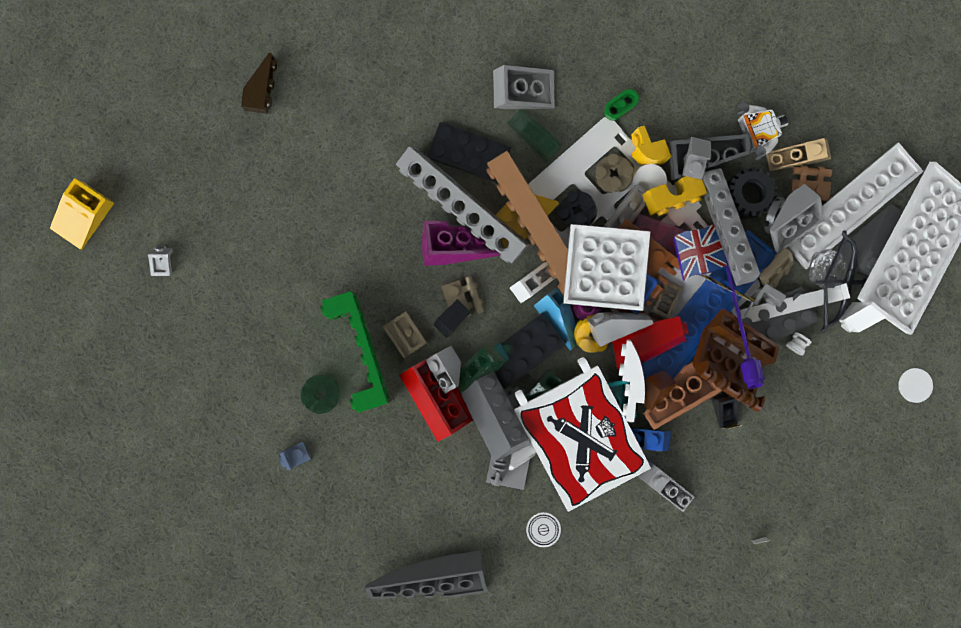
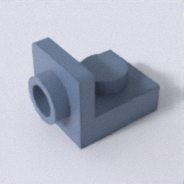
[279,441,312,470]

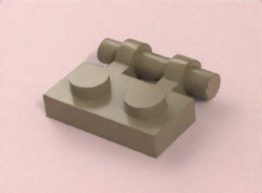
[759,248,794,288]
[441,276,484,318]

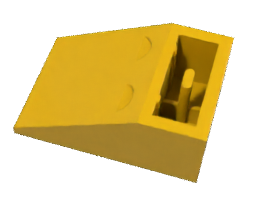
[50,178,114,250]

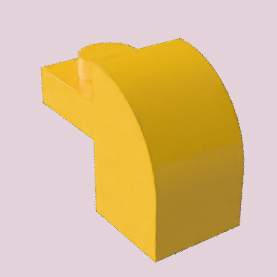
[631,126,672,166]

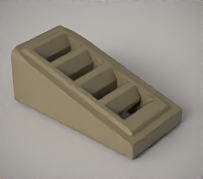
[648,279,684,321]

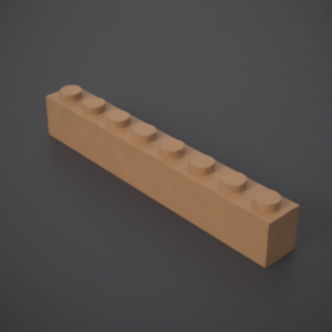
[486,151,568,295]

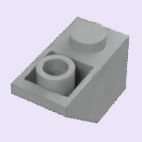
[425,346,461,393]

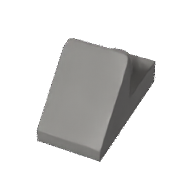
[682,137,711,180]

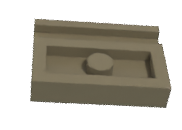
[383,311,427,358]

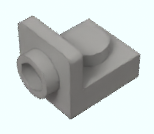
[148,246,173,276]
[753,284,786,307]

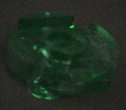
[300,375,340,414]

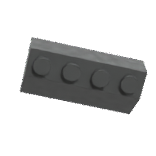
[461,372,530,462]

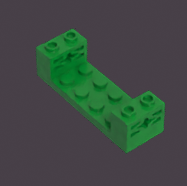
[320,291,391,413]

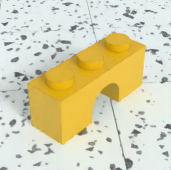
[642,176,707,216]

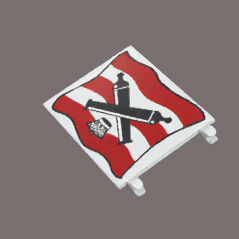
[514,357,651,512]

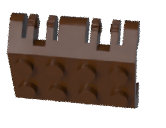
[692,309,780,412]

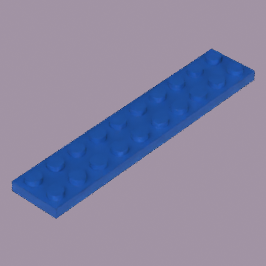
[641,229,777,381]

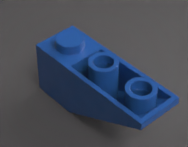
[630,427,671,451]

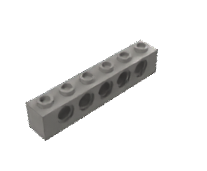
[702,168,760,286]

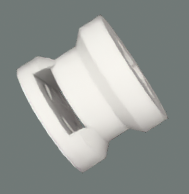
[786,332,812,356]

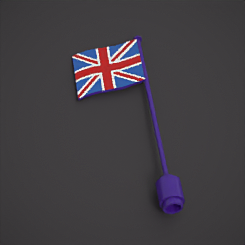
[673,223,765,389]

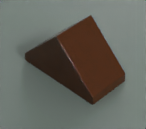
[642,370,678,411]

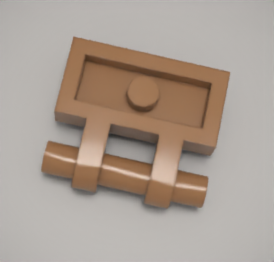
[790,165,832,202]

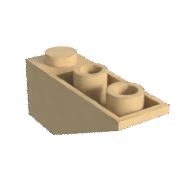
[766,138,831,171]

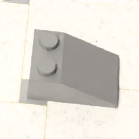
[493,65,555,109]
[770,184,824,253]

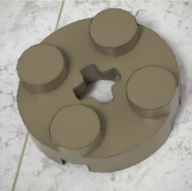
[595,154,634,193]

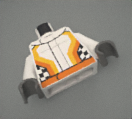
[735,101,788,160]

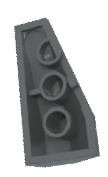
[837,204,903,279]

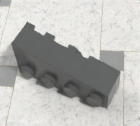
[668,134,750,181]

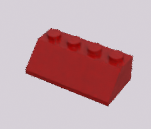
[399,354,473,442]

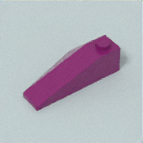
[422,221,500,266]

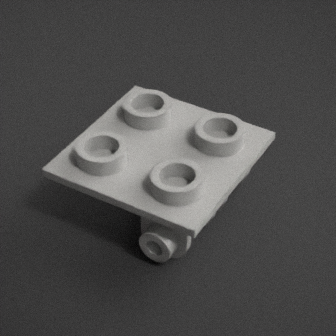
[486,455,530,490]

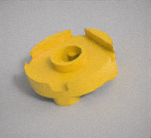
[574,314,609,353]

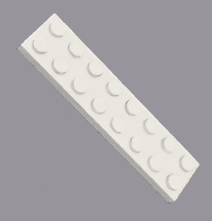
[787,142,924,269]

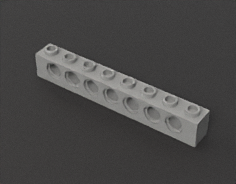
[396,146,530,263]

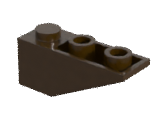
[241,53,277,114]

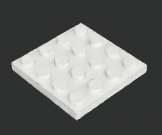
[563,224,650,311]

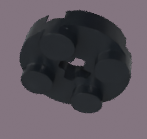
[558,191,598,228]

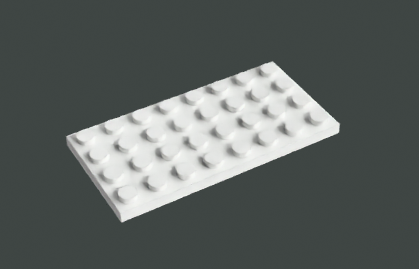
[857,162,961,335]

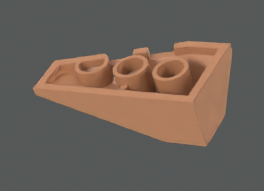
[643,362,722,430]

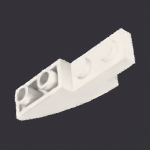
[619,340,645,422]

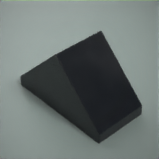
[433,299,471,338]
[711,395,738,428]

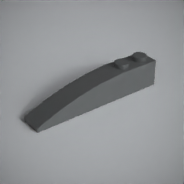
[365,551,488,599]

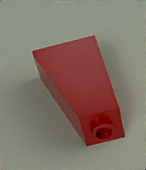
[613,316,688,370]

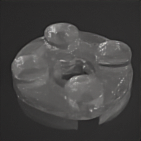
[809,249,847,288]

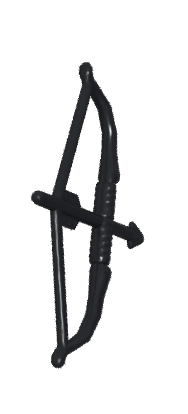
[815,230,867,332]

